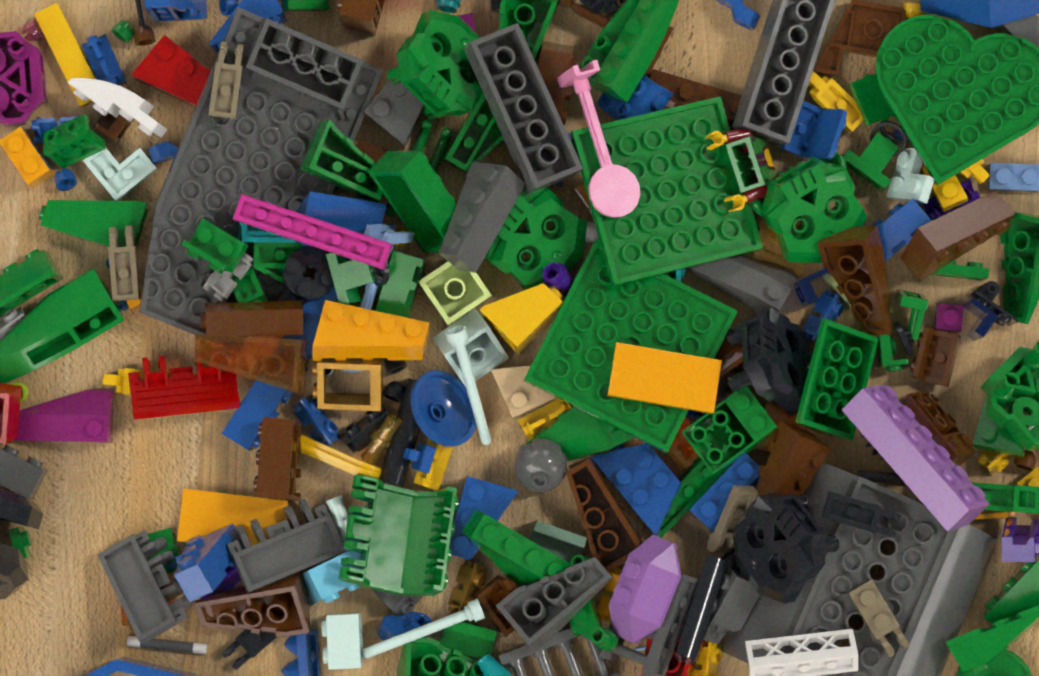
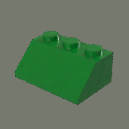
[0,249,64,317]

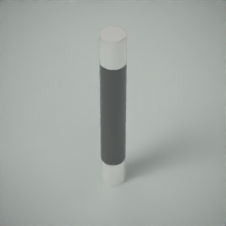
[127,635,208,654]

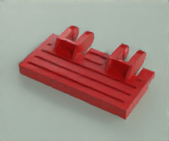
[128,350,240,420]

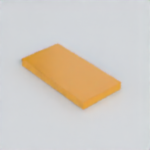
[607,342,722,414]
[177,488,289,546]

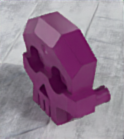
[0,31,47,127]

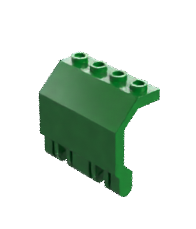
[338,475,458,596]

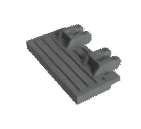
[227,499,346,593]
[97,530,196,645]

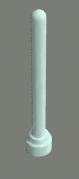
[445,326,491,445]
[361,598,485,659]

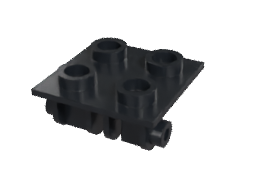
[965,281,1019,327]

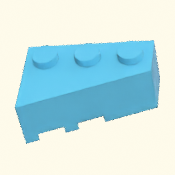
[302,551,361,606]

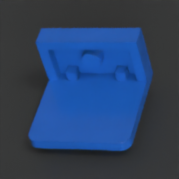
[597,75,673,120]
[779,101,847,161]

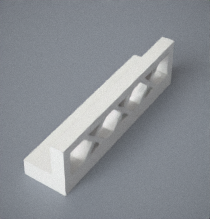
[745,629,858,676]

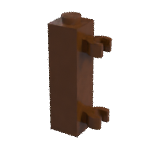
[200,300,303,337]

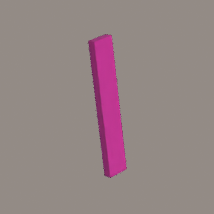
[233,194,393,270]

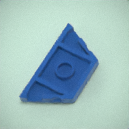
[592,443,682,536]

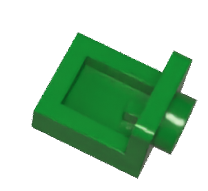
[8,527,32,559]

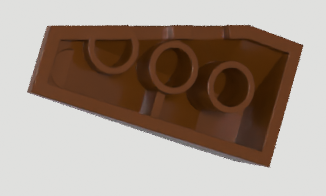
[817,225,892,335]

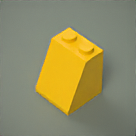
[480,283,563,355]

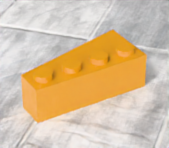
[312,300,430,361]

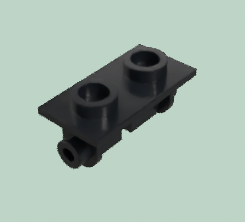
[340,404,395,453]

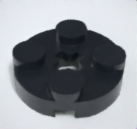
[282,246,334,300]

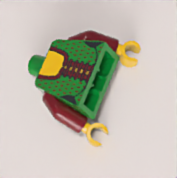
[704,129,776,212]

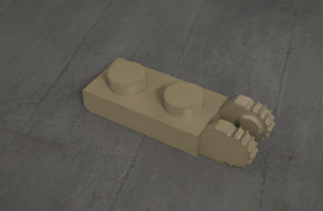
[209,41,244,119]
[108,225,140,301]
[707,485,759,554]
[848,579,909,657]

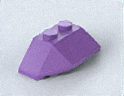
[609,535,681,644]

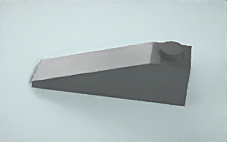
[685,255,798,312]
[496,557,612,652]

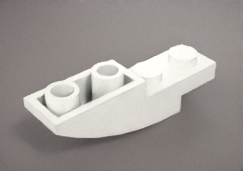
[68,78,168,138]

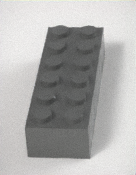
[731,0,835,146]
[464,23,583,194]

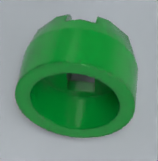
[111,20,135,43]

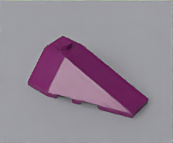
[14,390,114,443]

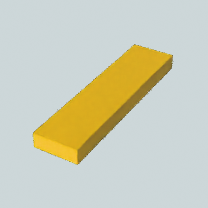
[34,3,96,108]

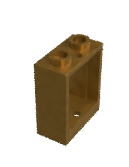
[312,358,383,412]

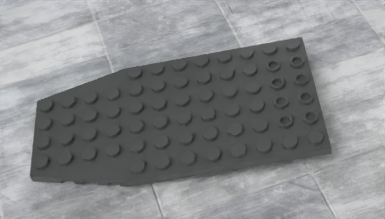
[139,7,383,352]

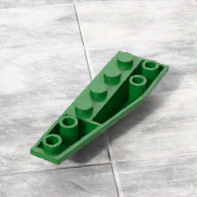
[579,0,679,102]
[0,268,124,383]

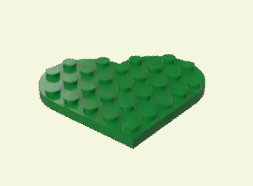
[875,15,1039,186]

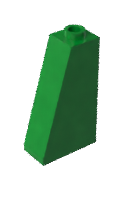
[39,200,150,249]

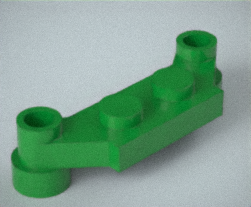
[569,555,618,652]

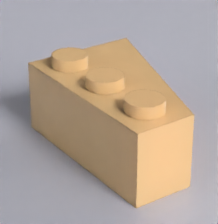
[491,365,557,419]

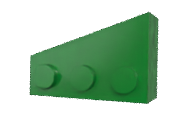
[442,91,504,173]
[300,119,383,202]
[984,555,1039,624]

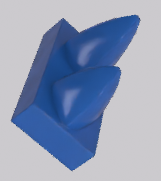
[281,629,321,676]

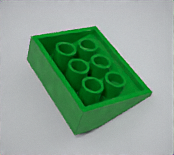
[795,318,879,440]

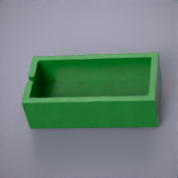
[368,151,456,253]

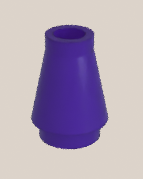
[542,262,573,296]

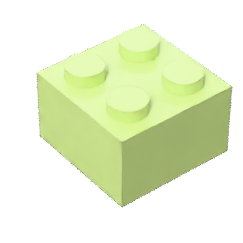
[418,261,492,327]

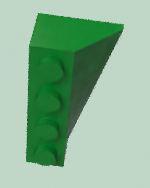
[462,508,571,588]

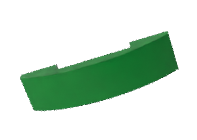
[971,482,1039,514]

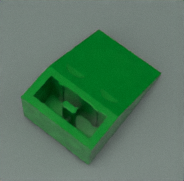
[681,386,779,475]

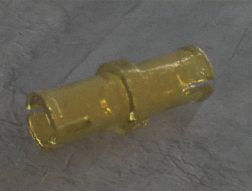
[361,413,402,465]

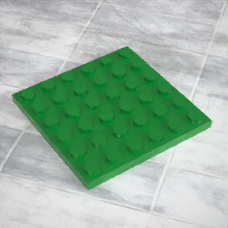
[570,96,763,286]
[524,239,738,453]

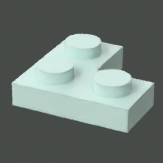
[83,147,157,201]
[886,148,935,204]

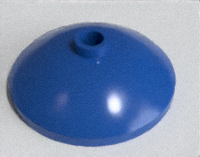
[410,370,476,447]

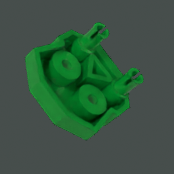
[387,10,482,119]
[760,157,868,263]
[484,188,587,290]
[980,341,1039,451]

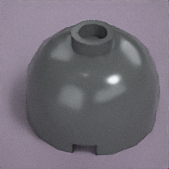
[514,438,567,493]

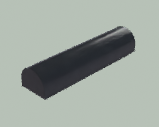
[378,378,420,487]
[675,554,727,664]

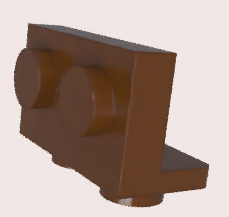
[911,326,961,387]
[473,575,518,637]

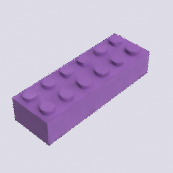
[842,384,989,531]

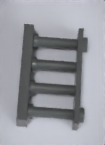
[599,573,699,676]
[498,621,620,676]

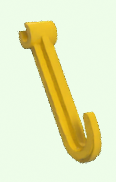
[301,434,382,479]

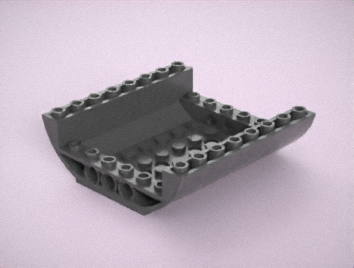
[721,463,998,676]

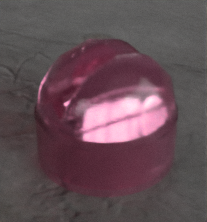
[21,19,44,42]

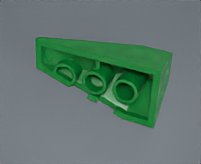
[525,406,633,461]
[397,637,484,676]

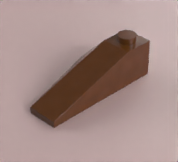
[194,572,311,637]

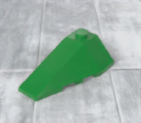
[499,0,559,62]
[1000,211,1039,324]
[946,605,1039,675]

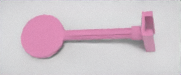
[557,60,640,218]

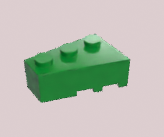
[371,250,426,318]

